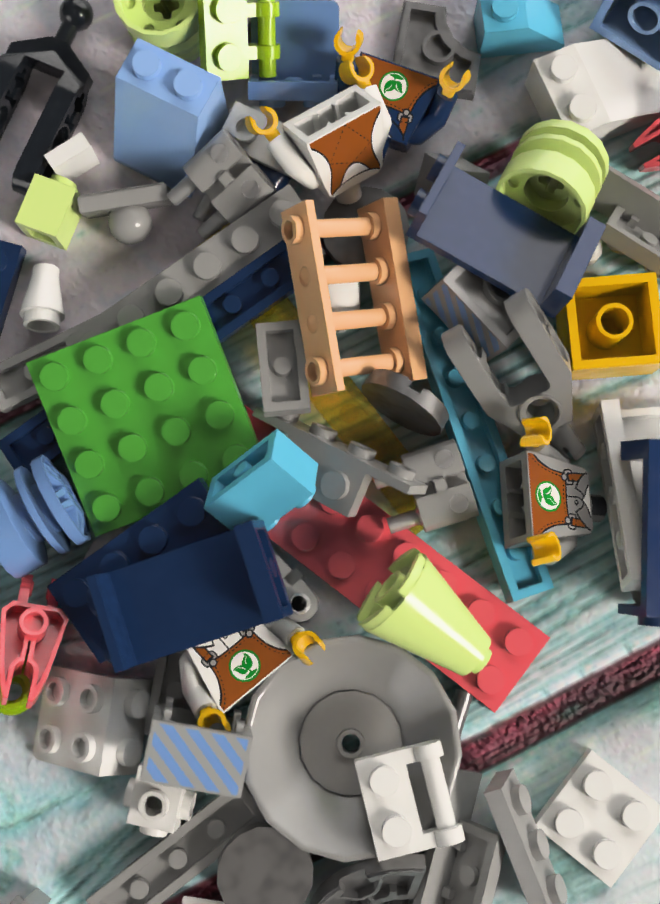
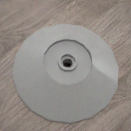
[245,634,462,862]

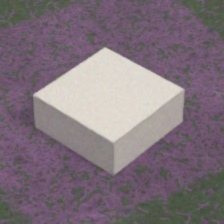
[44,132,100,181]

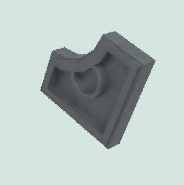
[392,0,482,101]

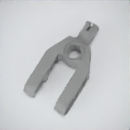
[441,288,586,463]

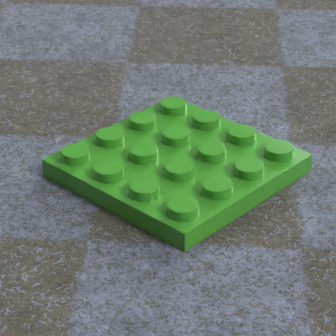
[26,295,259,537]

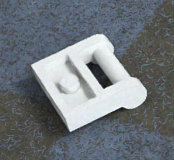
[354,739,465,862]

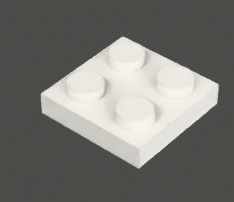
[534,748,660,888]

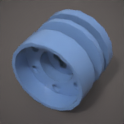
[0,455,91,579]

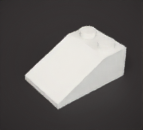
[525,39,660,142]

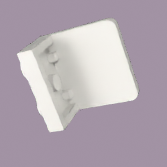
[33,666,153,777]

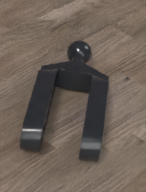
[0,0,93,196]

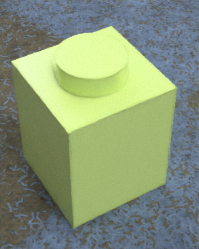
[14,173,81,251]

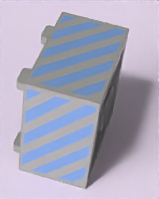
[421,264,520,362]
[139,697,253,799]

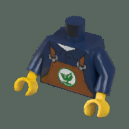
[334,26,471,161]

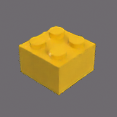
[555,272,660,380]

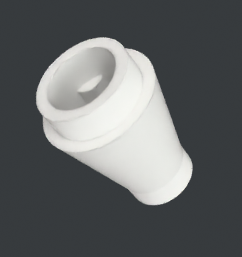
[19,263,65,333]

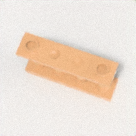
[281,197,428,397]

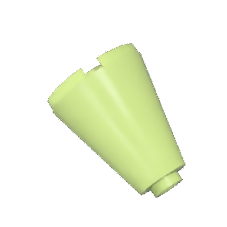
[357,548,492,676]

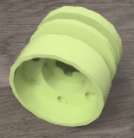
[113,0,200,62]
[495,119,609,234]

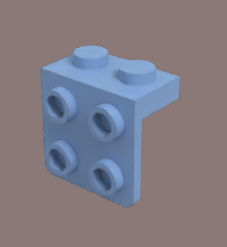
[248,0,339,108]

